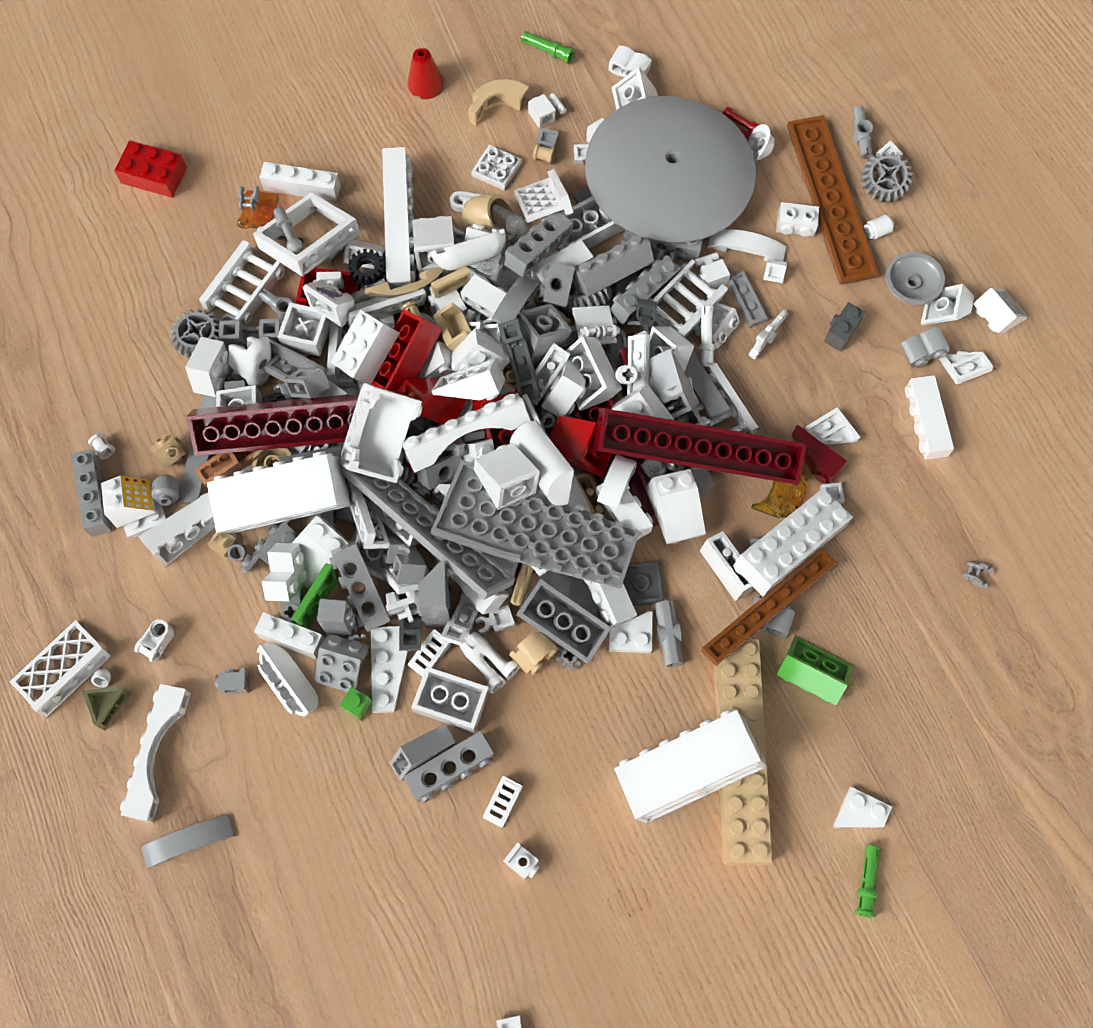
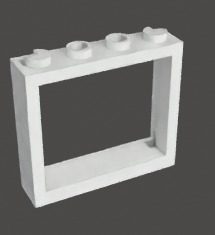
[253,192,360,277]

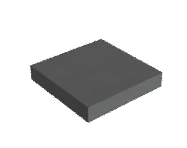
[623,561,664,606]

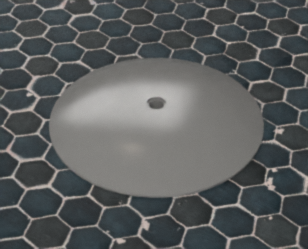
[585,96,756,243]

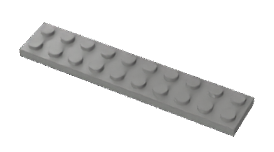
[339,463,515,600]

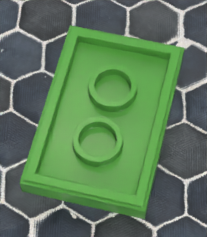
[292,563,339,629]

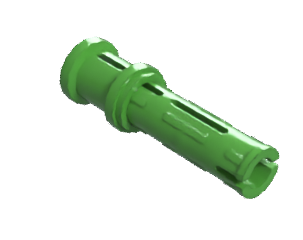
[521,31,575,64]
[854,845,881,918]

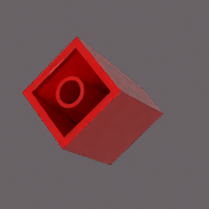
[398,377,467,425]
[549,416,613,477]

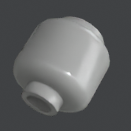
[151,474,180,506]

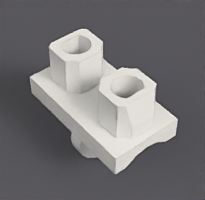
[385,590,419,623]

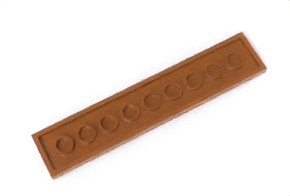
[787,115,879,285]

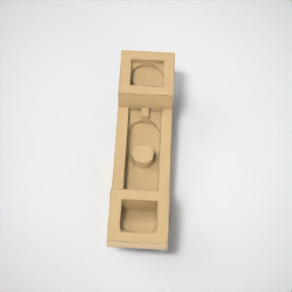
[365,267,444,298]

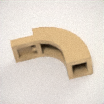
[468,79,529,125]

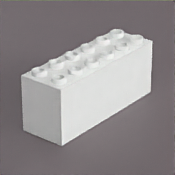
[207,452,351,533]
[614,710,767,824]

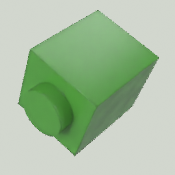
[339,687,372,721]

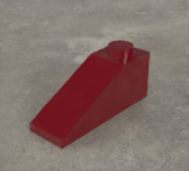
[792,424,847,484]

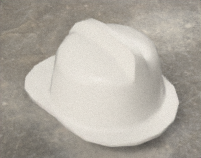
[747,124,775,161]

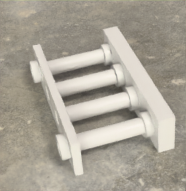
[199,240,285,326]
[648,260,728,338]
[688,363,758,435]

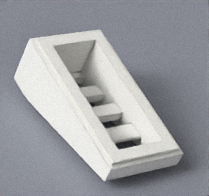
[407,629,451,677]
[482,776,523,828]

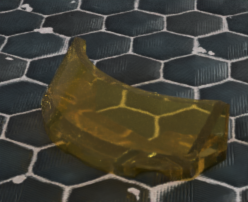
[751,457,808,518]

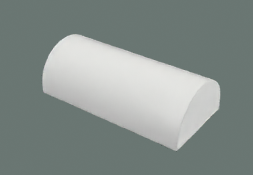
[510,420,574,506]

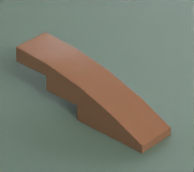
[195,450,257,487]

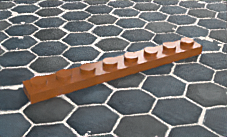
[701,548,837,666]

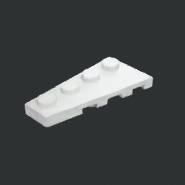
[371,626,409,714]

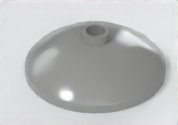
[885,251,945,305]

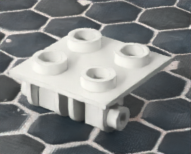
[572,306,620,344]

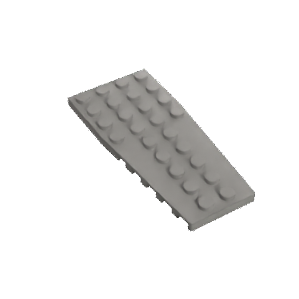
[431,460,640,589]

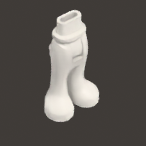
[459,628,520,694]

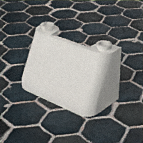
[340,383,422,483]

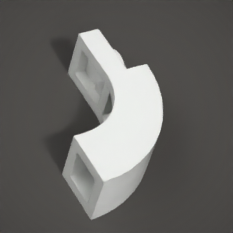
[597,454,637,508]

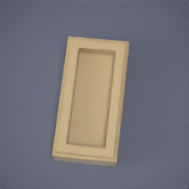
[431,266,471,298]

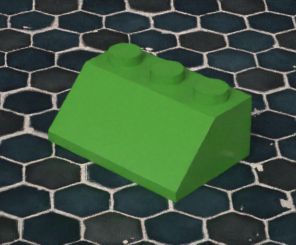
[777,636,853,705]

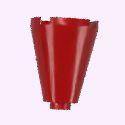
[407,48,444,100]

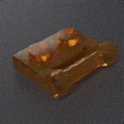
[237,190,279,229]

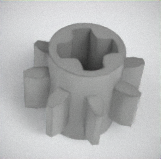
[556,648,581,672]

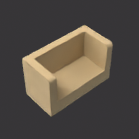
[433,303,472,351]

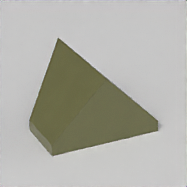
[82,687,130,731]

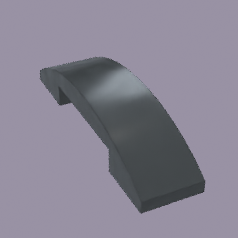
[498,318,541,401]
[399,593,421,651]

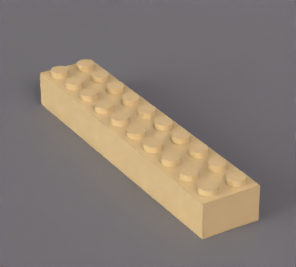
[714,639,772,865]

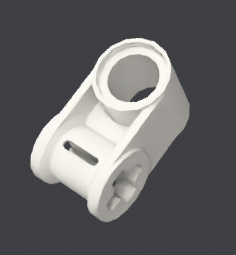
[134,619,175,663]

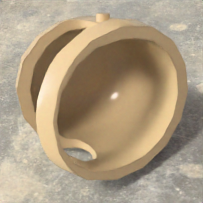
[461,194,518,242]

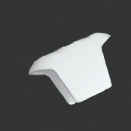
[228,336,271,388]

